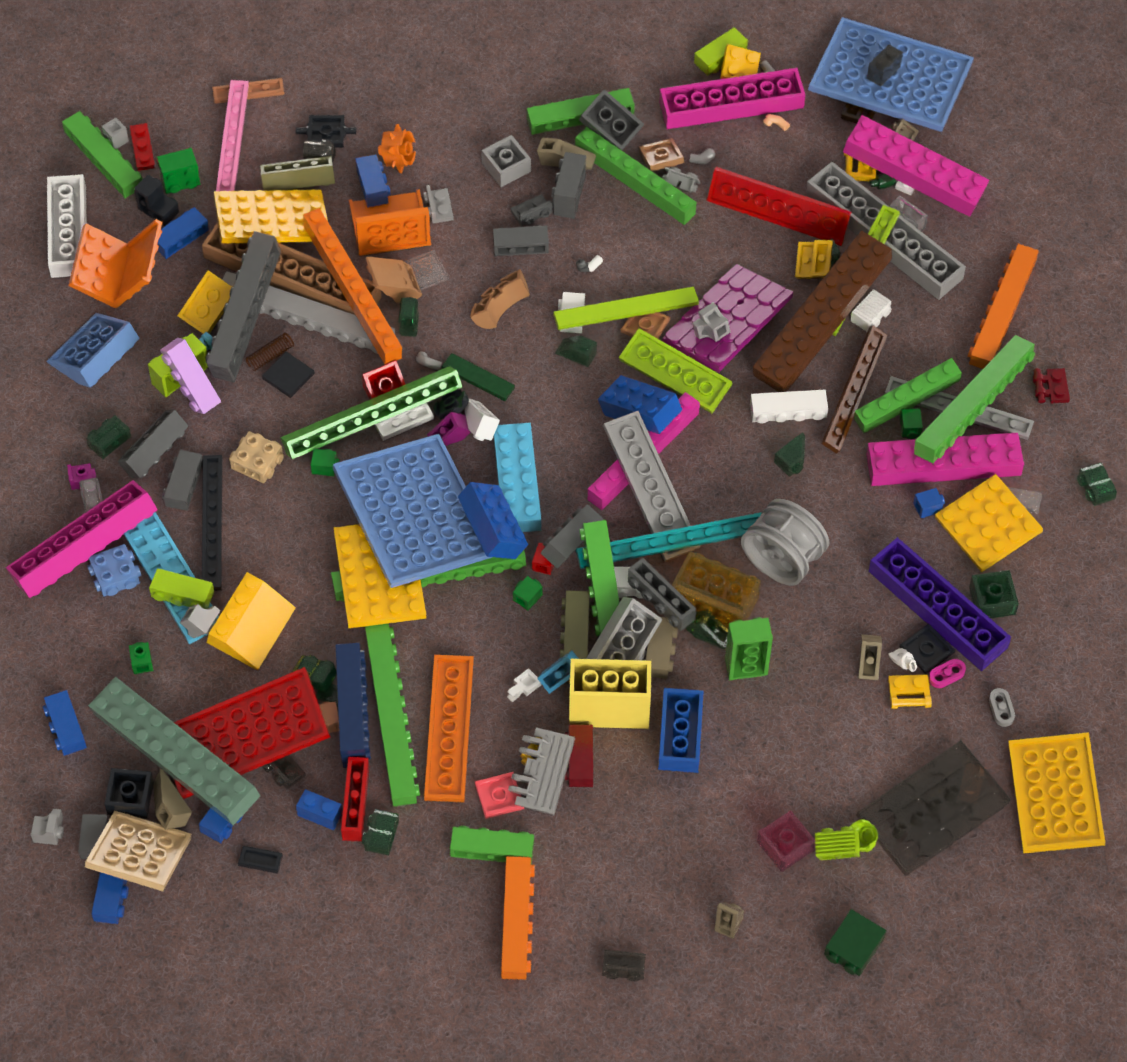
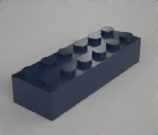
[336,643,371,768]

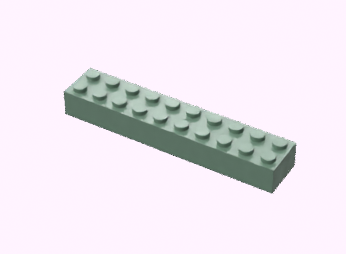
[88,677,260,826]

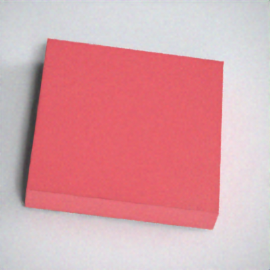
[475,772,524,819]

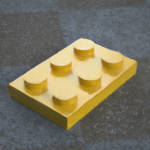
[177,270,232,334]

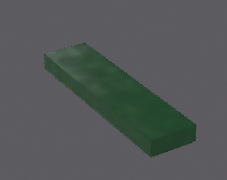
[442,353,515,401]

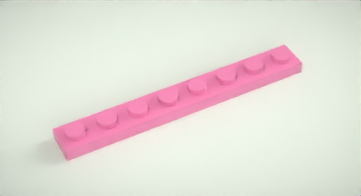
[216,80,249,191]

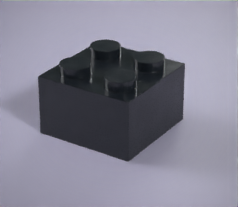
[104,768,154,818]

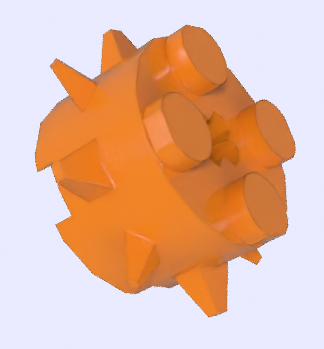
[378,124,416,173]

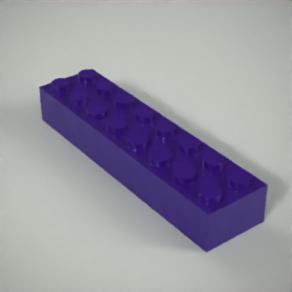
[868,537,1011,672]

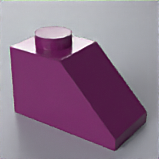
[427,412,471,446]

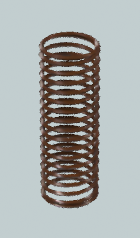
[246,332,294,372]

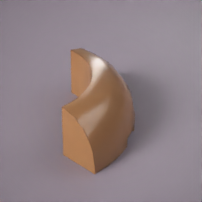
[470,269,530,329]

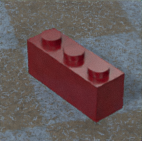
[565,725,593,787]

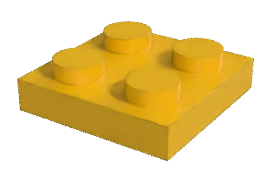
[720,44,761,79]

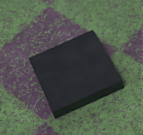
[262,352,315,398]
[899,623,955,674]

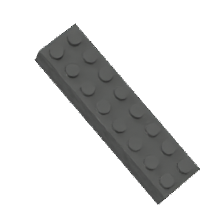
[206,231,281,383]

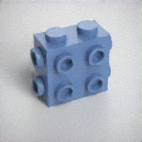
[87,544,142,597]

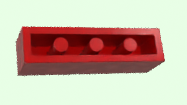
[341,757,370,842]

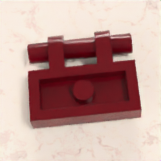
[1032,368,1070,403]

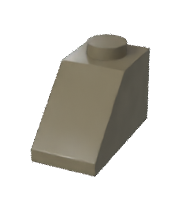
[858,634,882,680]

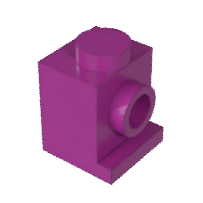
[67,463,97,490]

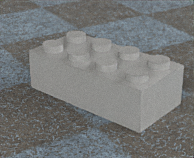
[586,597,663,660]

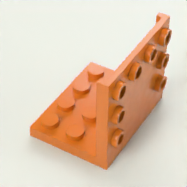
[349,189,431,256]
[68,219,162,308]

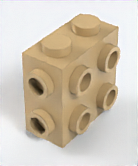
[229,431,284,483]

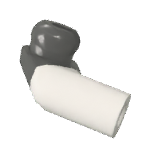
[576,255,603,272]

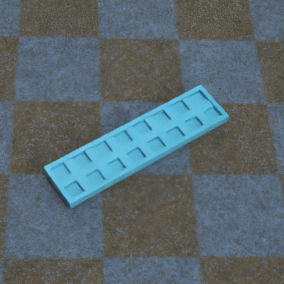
[123,512,219,644]

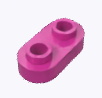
[929,659,966,688]

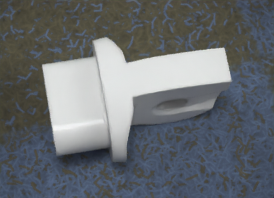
[888,648,917,672]

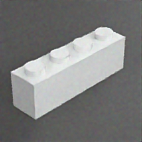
[750,390,828,423]

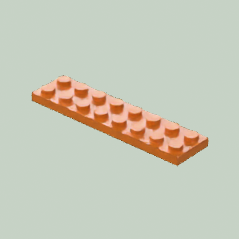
[424,655,474,802]

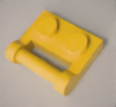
[844,153,876,182]
[888,675,932,709]

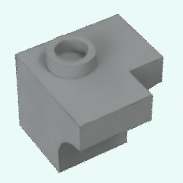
[693,302,730,342]
[180,604,220,639]
[31,809,64,845]

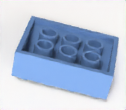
[47,313,140,387]

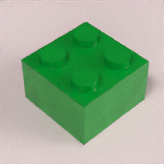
[157,148,201,194]

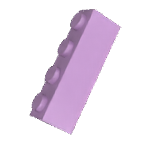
[160,338,221,414]

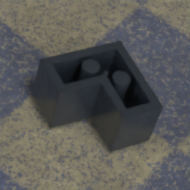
[134,175,179,226]

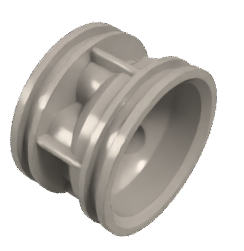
[741,499,829,586]

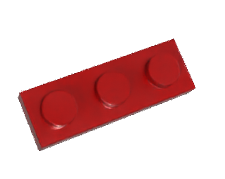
[130,123,155,171]

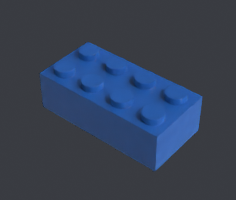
[598,375,682,434]
[458,482,528,559]
[658,688,704,773]

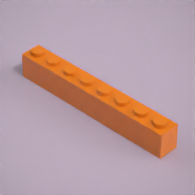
[967,244,1039,369]

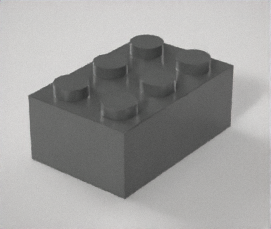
[579,90,644,151]
[551,152,586,219]

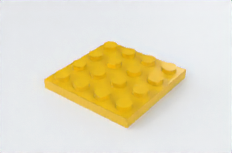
[935,474,1043,572]

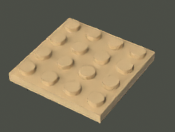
[85,811,191,891]

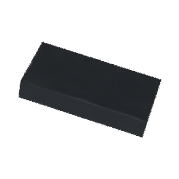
[238,845,283,874]

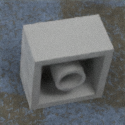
[481,135,531,187]

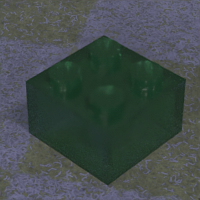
[969,570,1019,618]

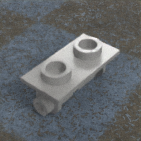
[662,166,700,193]

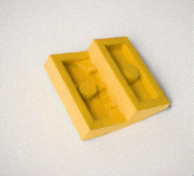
[795,240,833,279]

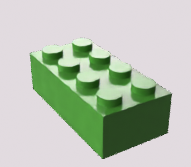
[725,617,773,680]

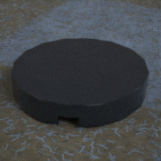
[433,389,469,419]

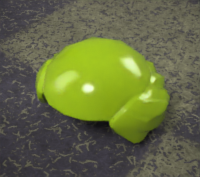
[850,819,878,852]

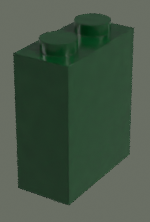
[824,909,887,976]

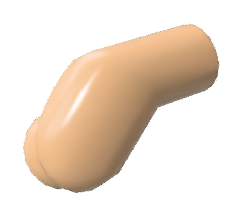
[763,114,790,131]

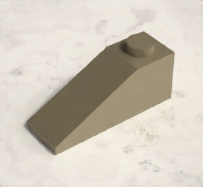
[715,902,744,939]

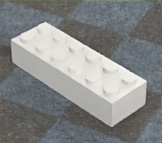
[47,174,87,278]

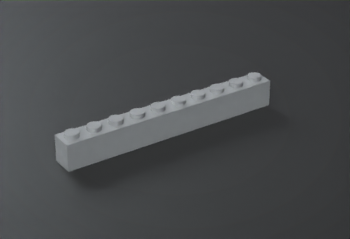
[222,271,395,354]

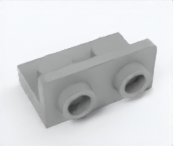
[423,185,454,223]

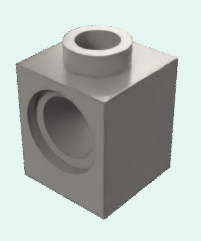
[102,118,129,149]

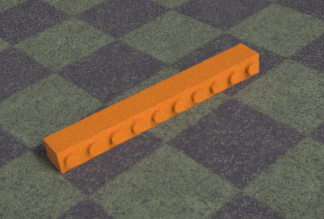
[303,208,402,364]

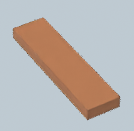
[212,78,285,104]

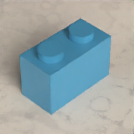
[537,650,579,694]

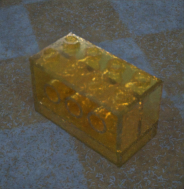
[672,551,761,630]

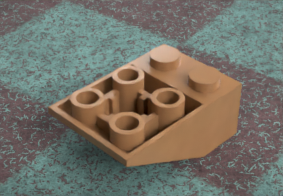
[366,257,423,306]

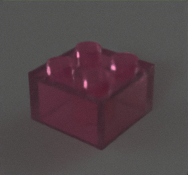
[757,810,816,872]

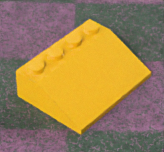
[206,572,296,670]

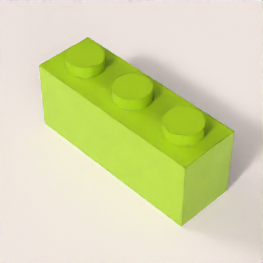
[694,28,748,76]
[149,568,214,609]

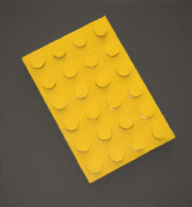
[214,189,328,243]
[334,524,426,628]
[1008,732,1105,853]

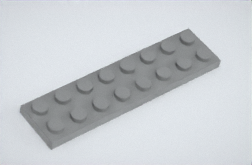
[603,411,700,562]

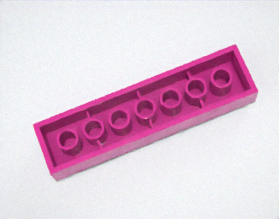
[659,68,805,129]
[843,115,989,216]
[866,432,1024,486]
[5,480,158,598]

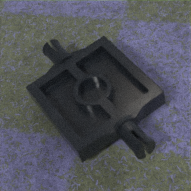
[296,115,357,148]

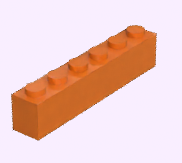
[501,856,535,980]

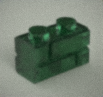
[86,415,131,459]

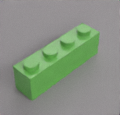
[450,826,534,865]

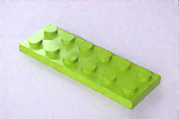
[619,328,732,413]

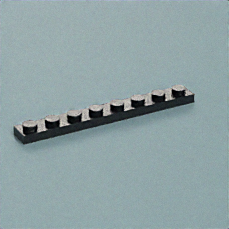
[202,455,223,591]

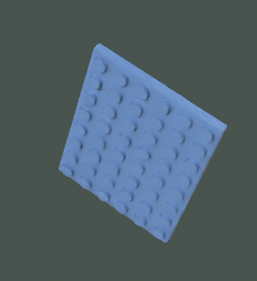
[808,17,974,132]
[333,434,492,588]

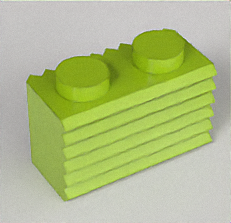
[815,827,860,860]

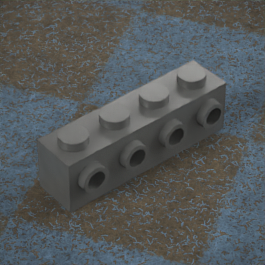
[117,410,188,478]
[541,504,604,569]
[628,558,696,631]

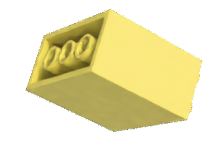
[569,659,651,729]

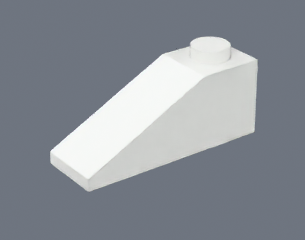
[464,399,500,441]

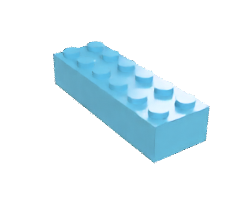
[493,423,541,532]

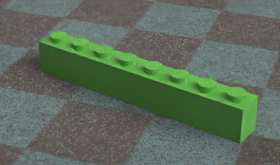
[575,127,697,225]

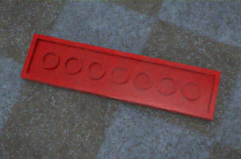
[707,167,852,246]

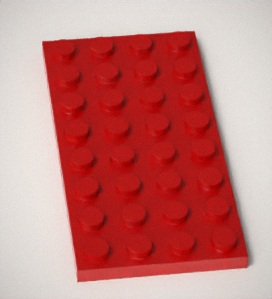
[174,667,330,799]

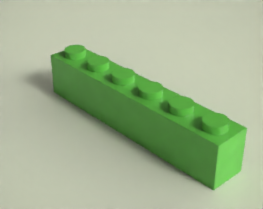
[527,88,634,135]
[62,111,143,198]
[854,358,962,433]
[579,520,620,636]

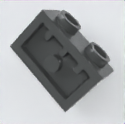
[510,194,552,226]

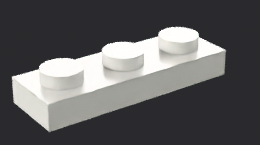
[375,403,434,441]

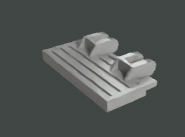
[508,728,575,815]

